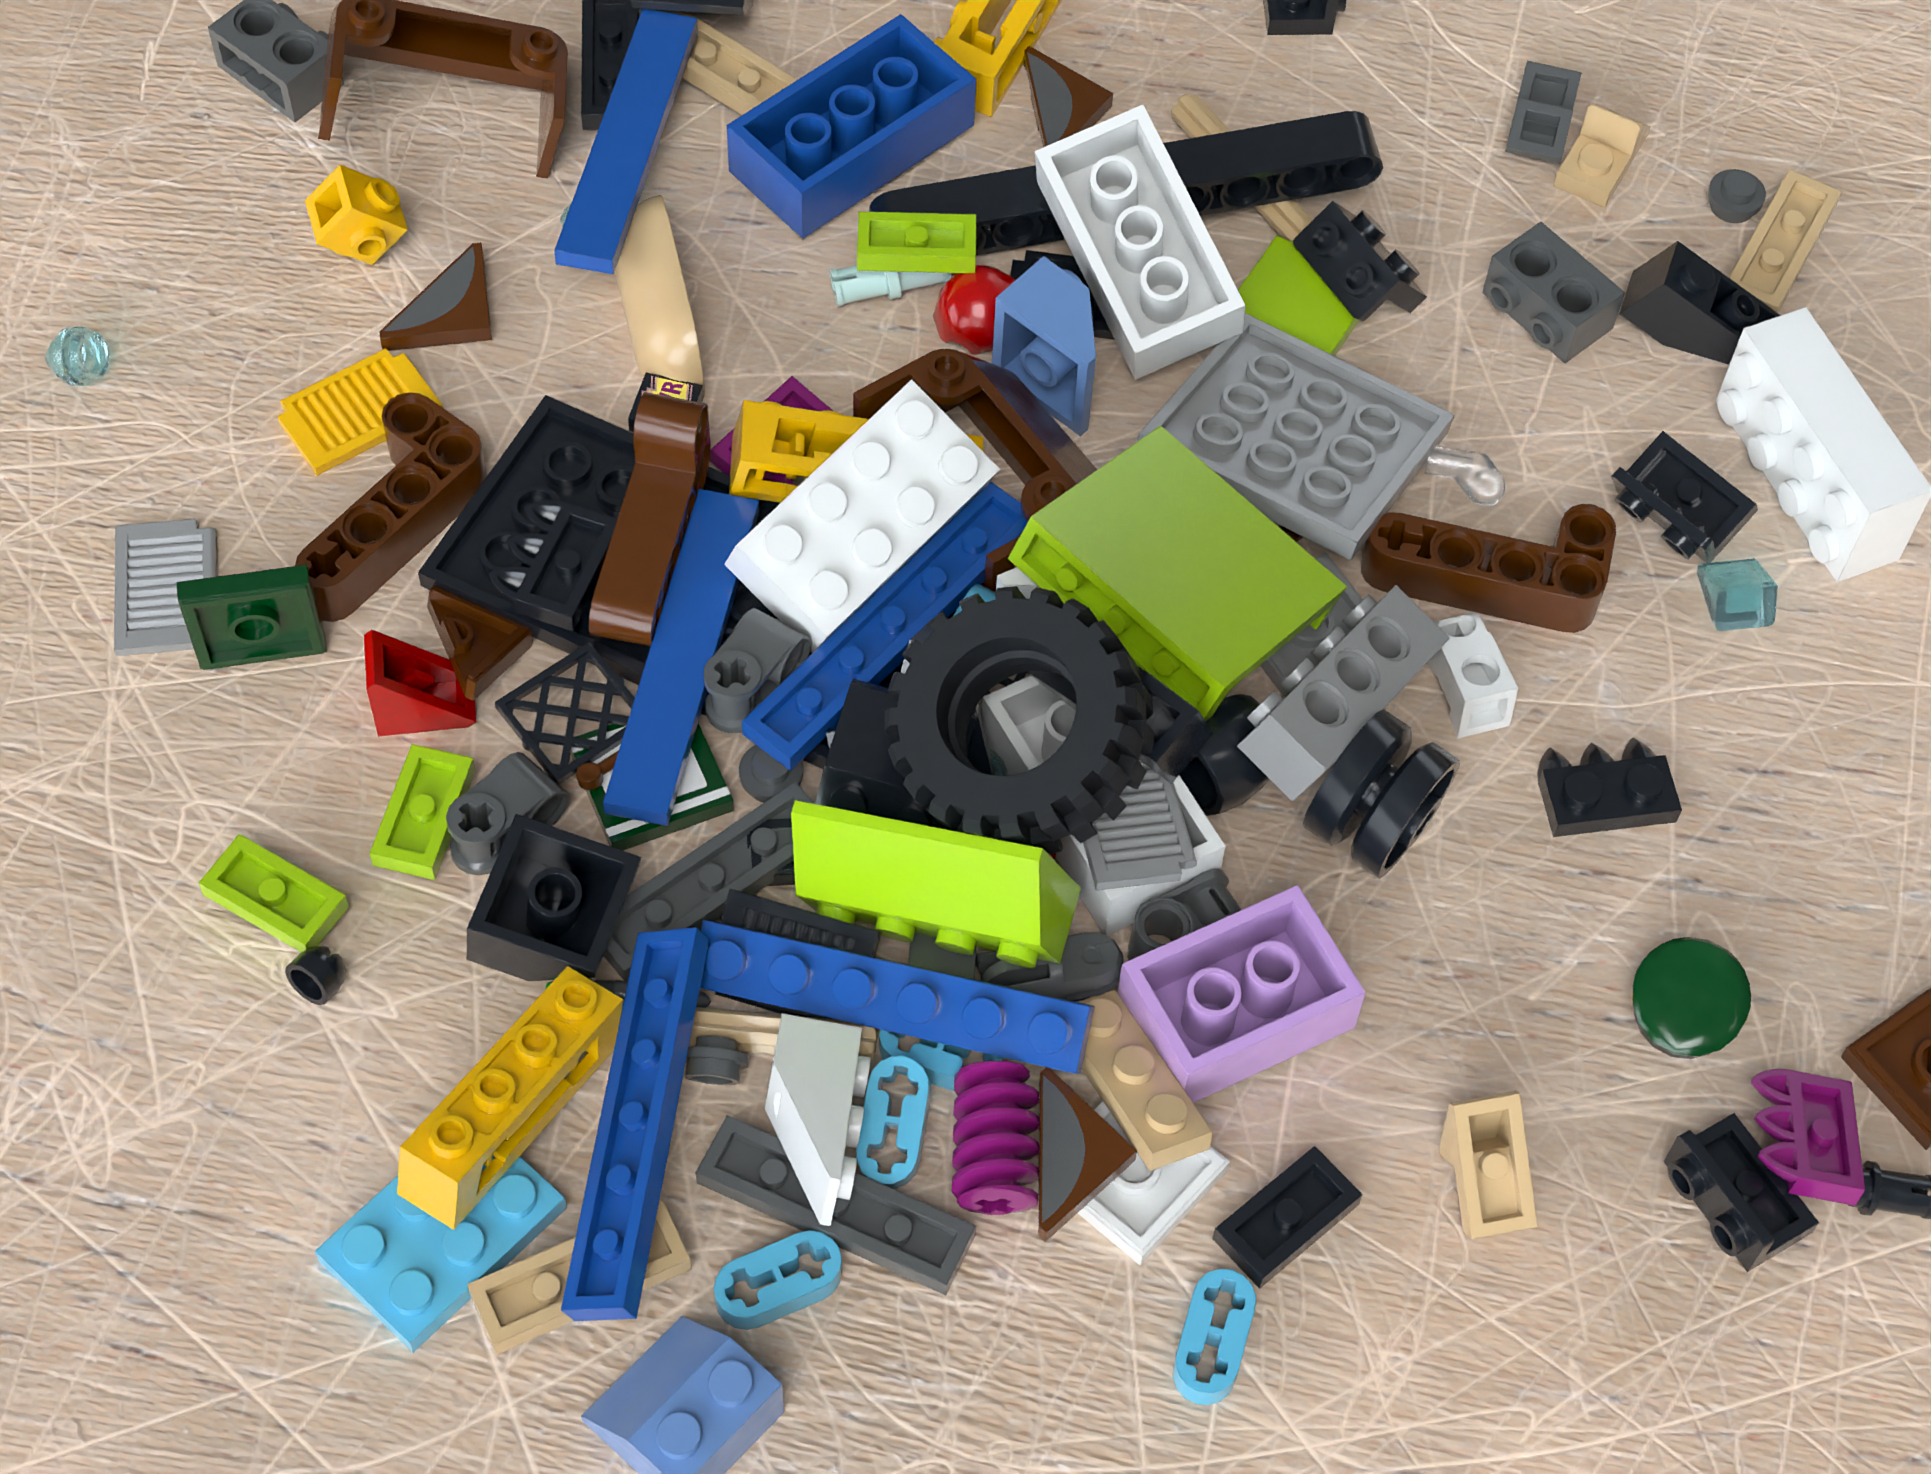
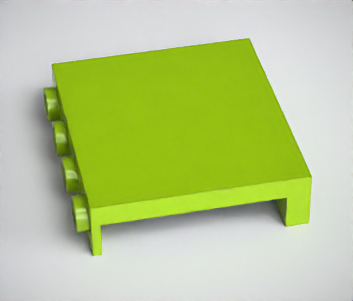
[1008,425,1347,722]

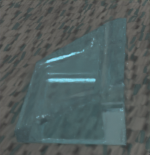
[1697,558,1778,631]

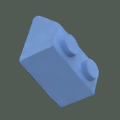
[992,256,1096,437]
[581,1316,784,1474]

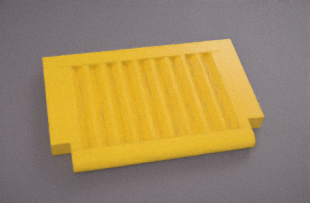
[277,348,443,476]

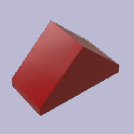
[364,629,476,737]

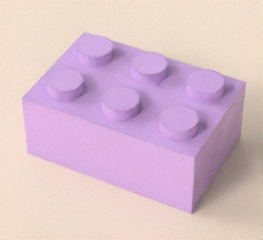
[1117,885,1366,1103]

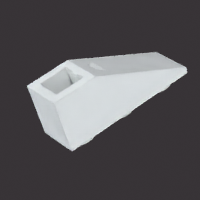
[764,1013,871,1226]

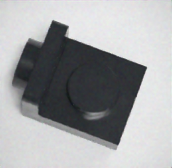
[1263,0,1346,35]

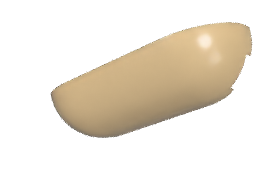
[615,195,705,396]

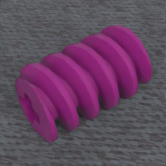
[952,1061,1039,1215]

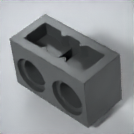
[208,0,344,122]
[1482,222,1625,363]

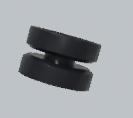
[1303,709,1460,879]

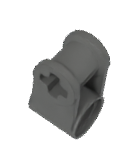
[703,608,812,733]
[446,752,570,876]
[1127,869,1242,960]

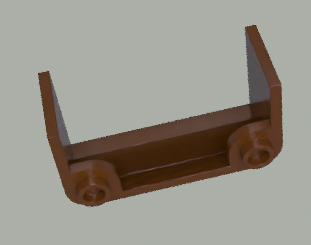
[318,0,568,179]
[853,349,1097,592]

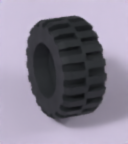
[884,586,1155,854]

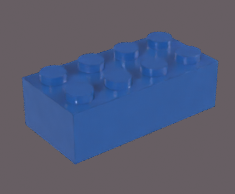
[726,14,976,239]

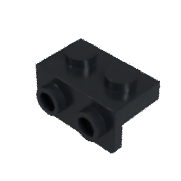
[1293,201,1427,322]
[1611,431,1758,565]
[1664,1113,1819,1272]

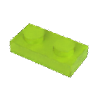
[857,211,976,273]
[369,744,476,880]
[198,834,349,952]

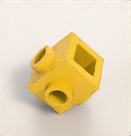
[305,164,408,265]

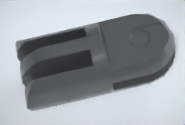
[976,932,1124,1002]

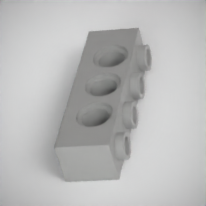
[1237,585,1450,802]

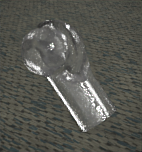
[1425,445,1505,506]

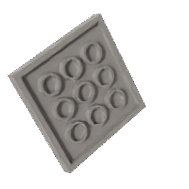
[1137,313,1455,560]

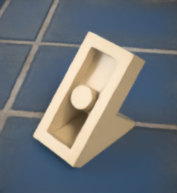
[1553,103,1651,208]
[1439,1090,1538,1239]

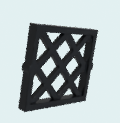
[495,642,635,784]

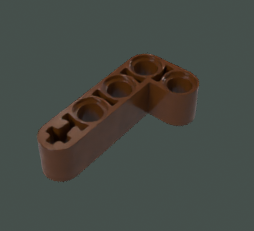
[295,392,487,622]
[589,392,711,646]
[1361,504,1616,633]

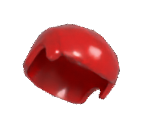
[933,265,1015,355]

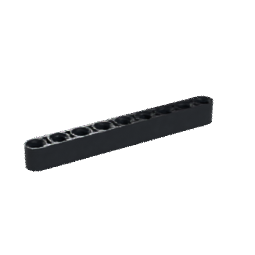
[869,111,1383,255]

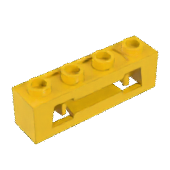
[934,0,1062,117]
[729,400,984,506]
[397,966,623,1230]

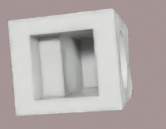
[1427,612,1518,739]

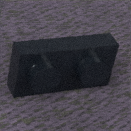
[1212,1146,1363,1289]

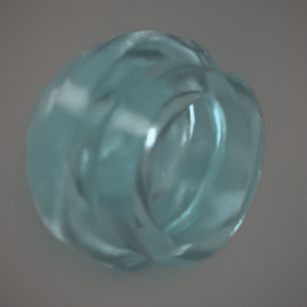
[45,326,110,386]

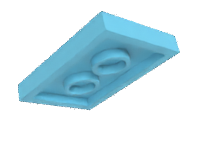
[315,1155,567,1353]

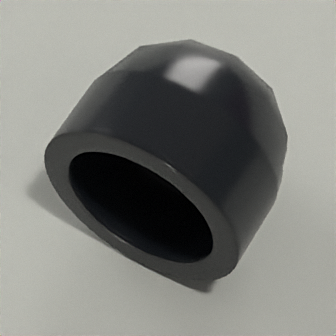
[285,946,346,1005]

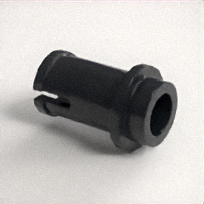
[1848,1161,1931,1219]

